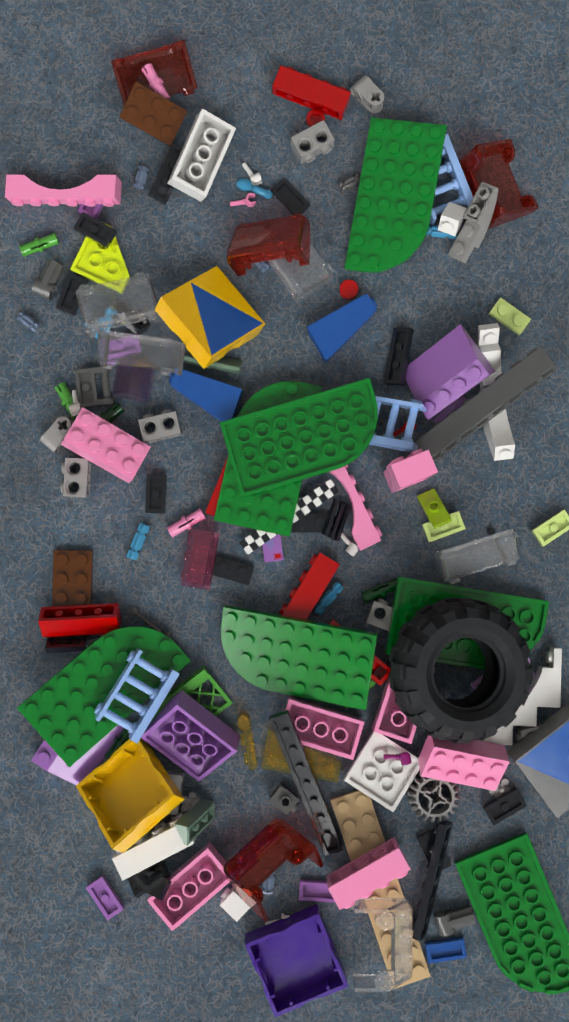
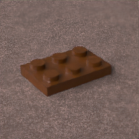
[119,82,187,146]
[52,550,93,606]

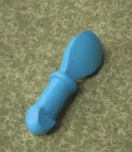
[236,178,273,199]

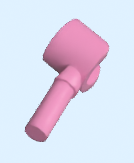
[230,193,256,207]

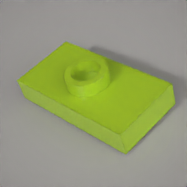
[417,488,452,529]

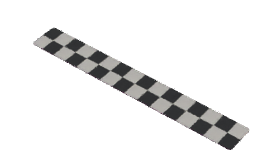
[240,479,339,554]

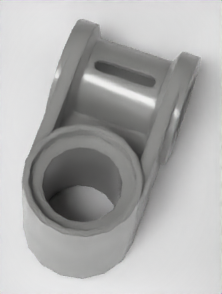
[350,75,384,114]
[40,417,74,453]

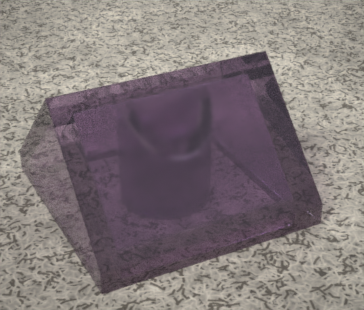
[111,359,156,403]

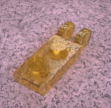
[238,713,258,770]

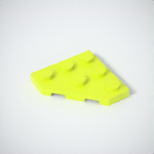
[70,221,130,295]

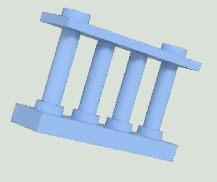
[430,134,473,225]
[369,396,427,452]
[94,648,179,743]

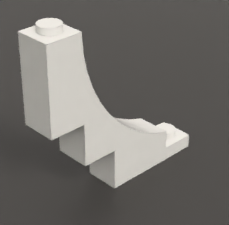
[477,323,515,461]
[475,647,562,745]

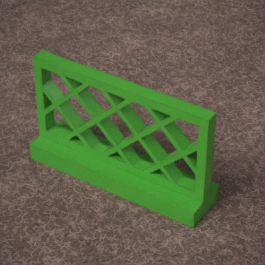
[150,665,233,723]

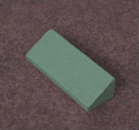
[183,350,243,374]
[175,799,215,846]

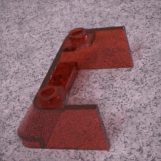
[223,819,324,922]

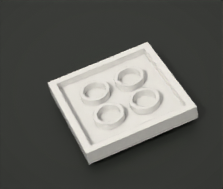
[343,731,419,812]

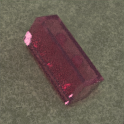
[181,528,220,590]

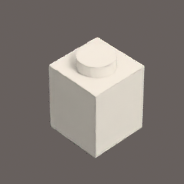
[438,202,467,236]
[220,885,251,922]

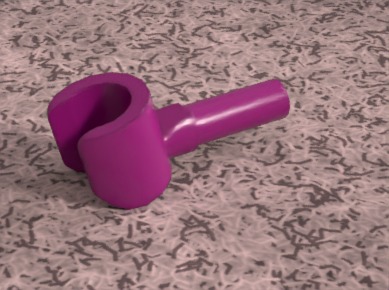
[383,752,412,765]

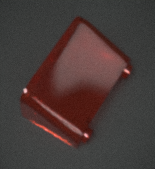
[111,40,197,106]
[459,139,539,229]
[226,214,310,276]

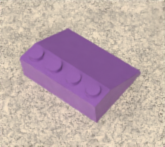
[405,324,496,420]
[141,690,240,781]
[31,725,123,785]

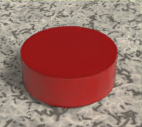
[306,109,325,127]
[339,280,358,300]

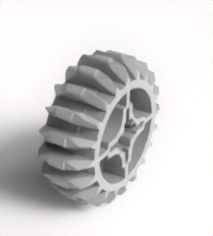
[407,772,461,823]

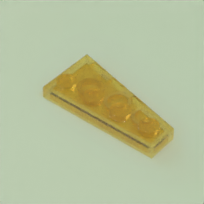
[262,729,341,782]

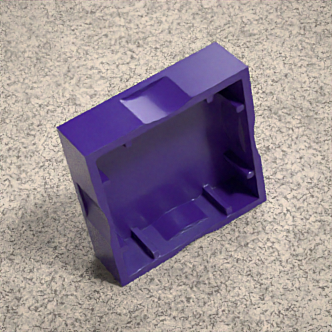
[245,904,349,1017]

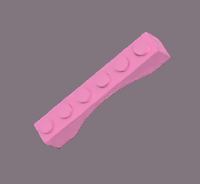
[5,175,122,207]
[329,465,382,551]

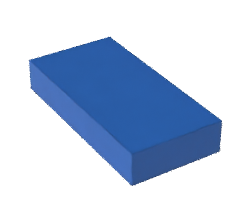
[425,936,467,964]

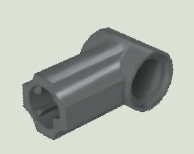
[32,259,64,301]
[433,905,476,936]

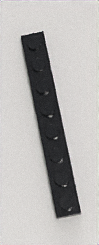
[269,710,344,856]

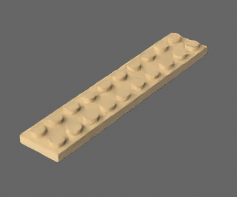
[330,790,431,989]

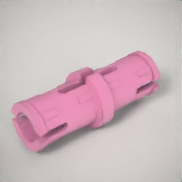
[141,63,171,100]
[167,508,206,538]

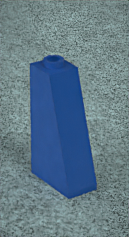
[307,294,377,363]
[169,368,243,422]

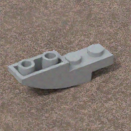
[448,182,498,264]

